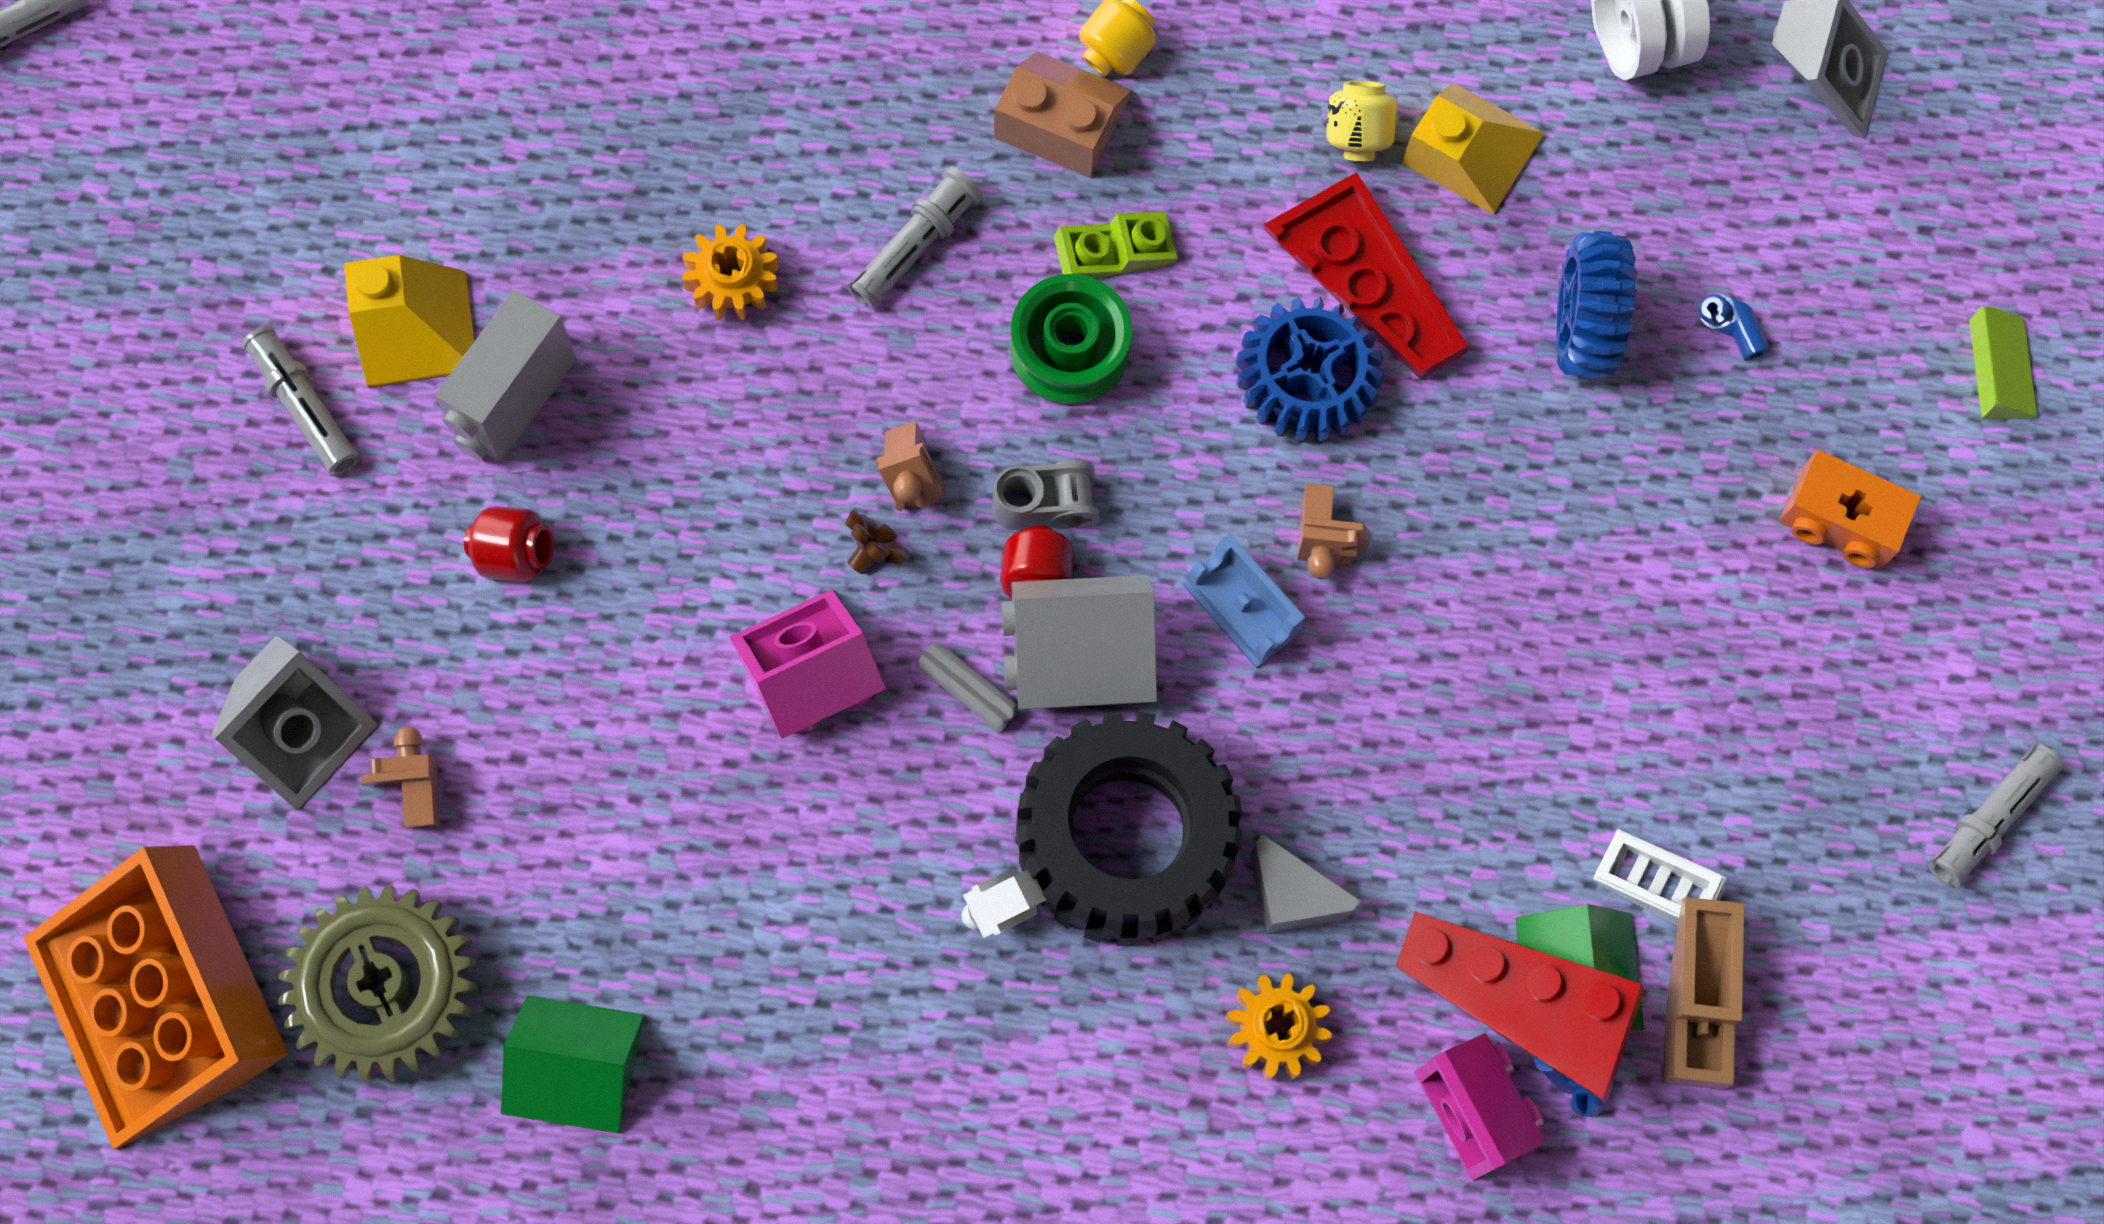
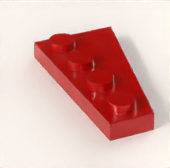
[1264,172,1468,379]
[1396,912,1645,1103]

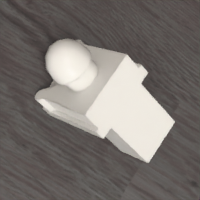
[961,867,1047,938]

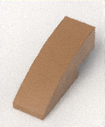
[1663,897,1744,1090]

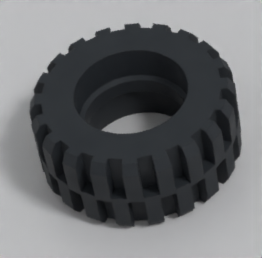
[1016,711,1243,946]

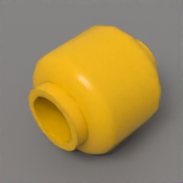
[1079,0,1156,77]

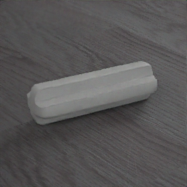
[918,642,1018,731]

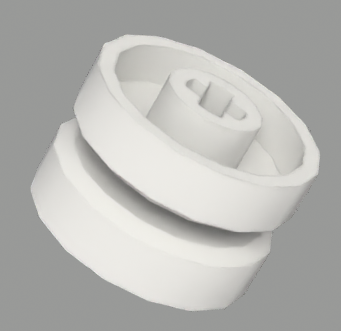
[1591,0,1710,81]

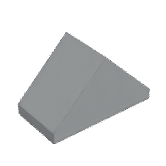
[1250,834,1360,934]

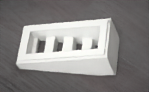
[1593,829,1726,926]

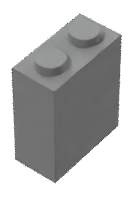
[434,289,577,463]
[1001,575,1157,709]

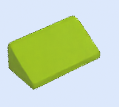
[1969,306,2037,419]

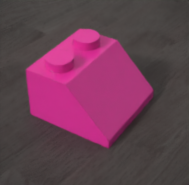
[730,589,886,739]
[1414,1033,1545,1180]

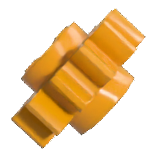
[682,224,779,320]
[1225,973,1332,1081]

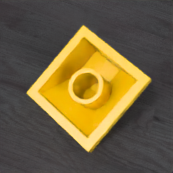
[1402,82,1544,215]
[344,255,475,388]

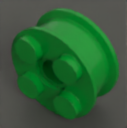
[1010,274,1132,405]

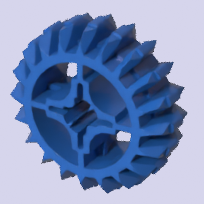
[1556,231,1637,380]
[1236,296,1384,443]

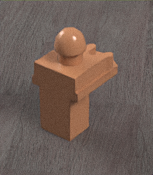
[876,421,946,511]
[1297,483,1370,579]
[361,726,440,828]

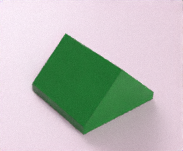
[1515,904,1644,1031]
[501,995,645,1134]

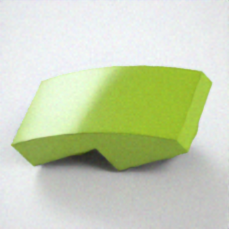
[1054,211,1178,279]

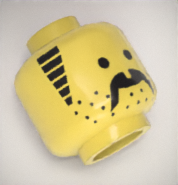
[1326,80,1398,161]

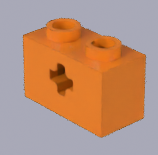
[1779,449,1921,569]

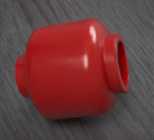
[464,506,554,582]
[1000,525,1075,600]

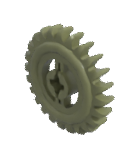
[278,884,479,1083]

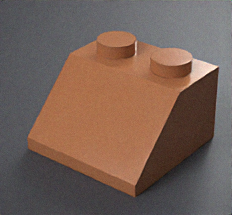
[994,51,1133,178]

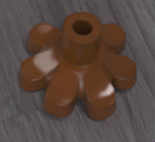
[845,511,910,574]

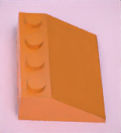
[23,845,289,1150]

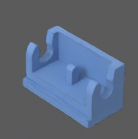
[1183,534,1305,669]

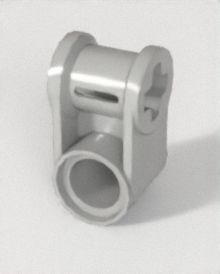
[991,460,1100,530]

